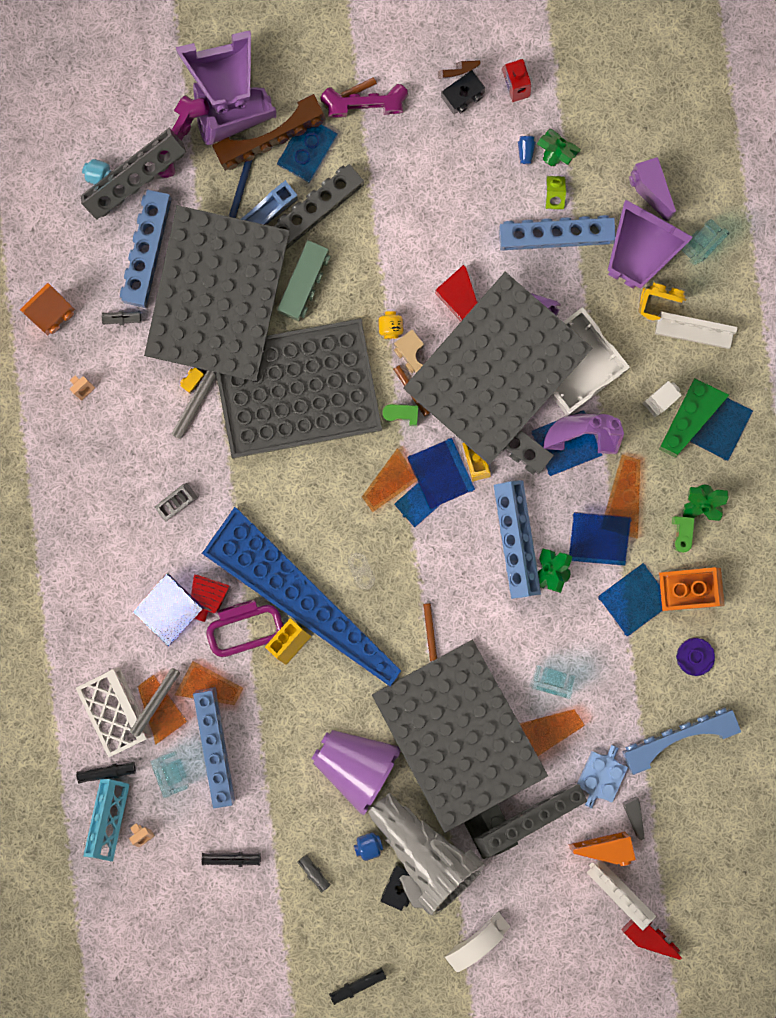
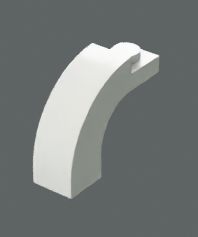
[445,912,510,972]

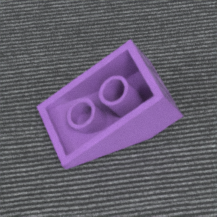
[629,157,676,221]

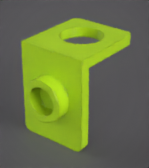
[545,176,566,210]

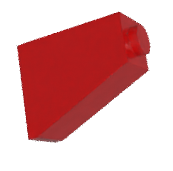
[435,265,477,322]

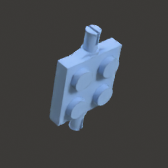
[577,745,628,808]

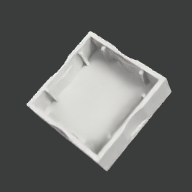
[551,307,630,416]

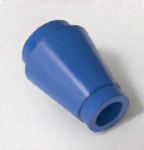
[517,136,536,164]

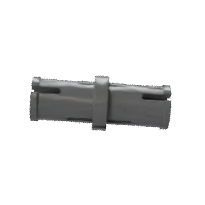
[101,310,141,326]
[297,854,331,893]

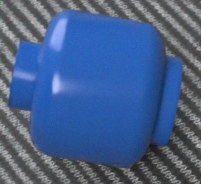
[354,832,383,861]

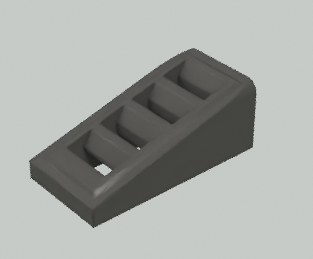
[154,483,198,522]
[622,797,645,840]

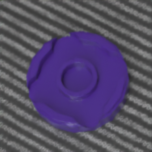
[676,638,715,676]

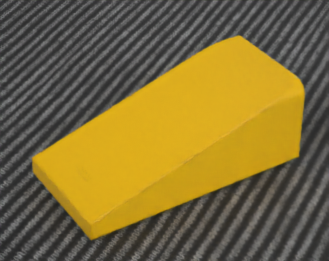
[462,443,491,482]

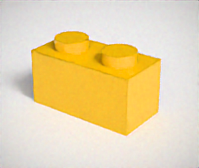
[180,368,204,394]

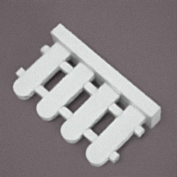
[587,860,657,930]

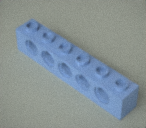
[120,190,172,308]
[499,215,616,251]
[494,480,541,599]
[193,687,235,809]

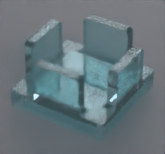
[681,219,730,266]
[529,665,575,699]
[150,751,189,798]

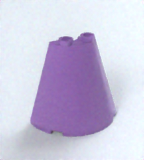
[176,30,251,114]
[193,83,276,145]
[608,200,692,289]
[544,414,624,454]
[311,730,401,815]

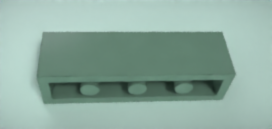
[277,240,331,321]

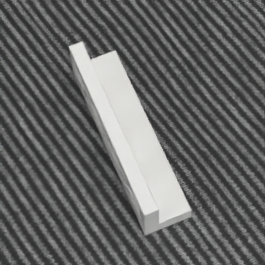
[655,312,737,349]

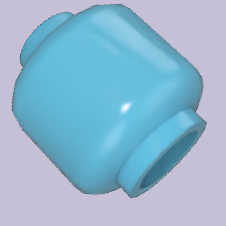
[82,159,112,185]

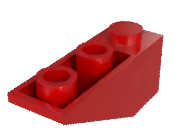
[621,919,682,960]

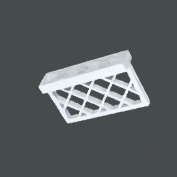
[76,667,152,757]

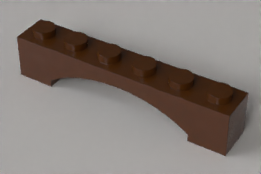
[212,94,326,171]

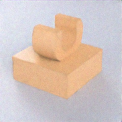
[70,375,95,401]
[129,823,155,847]

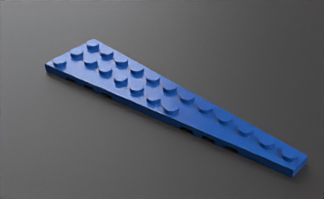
[202,507,401,686]

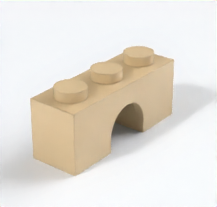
[393,330,424,374]

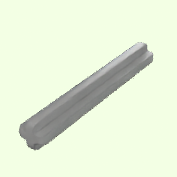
[172,370,216,439]
[130,668,180,737]

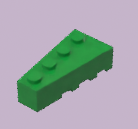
[659,378,729,458]

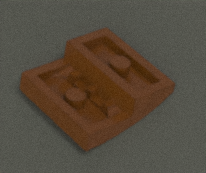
[438,60,481,79]

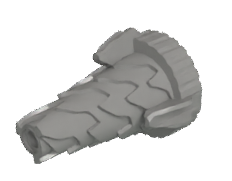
[369,793,485,916]

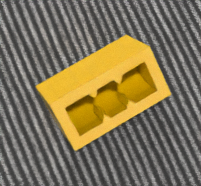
[265,618,312,665]

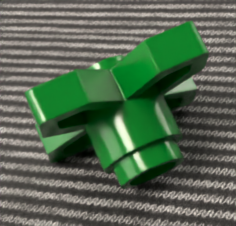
[537,128,581,167]
[682,484,729,521]
[538,548,572,593]

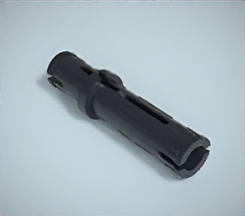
[76,762,136,784]
[201,852,261,867]
[329,967,387,1005]

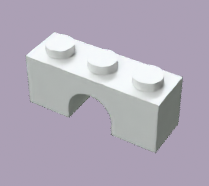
[642,381,682,417]

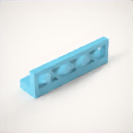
[83,779,130,862]

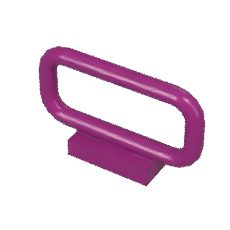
[206,598,284,657]

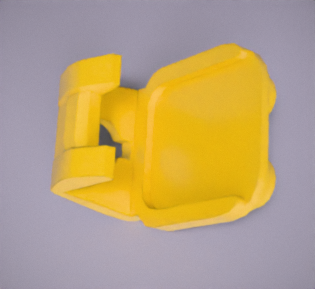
[639,282,687,320]

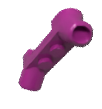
[320,84,408,118]
[150,95,209,178]

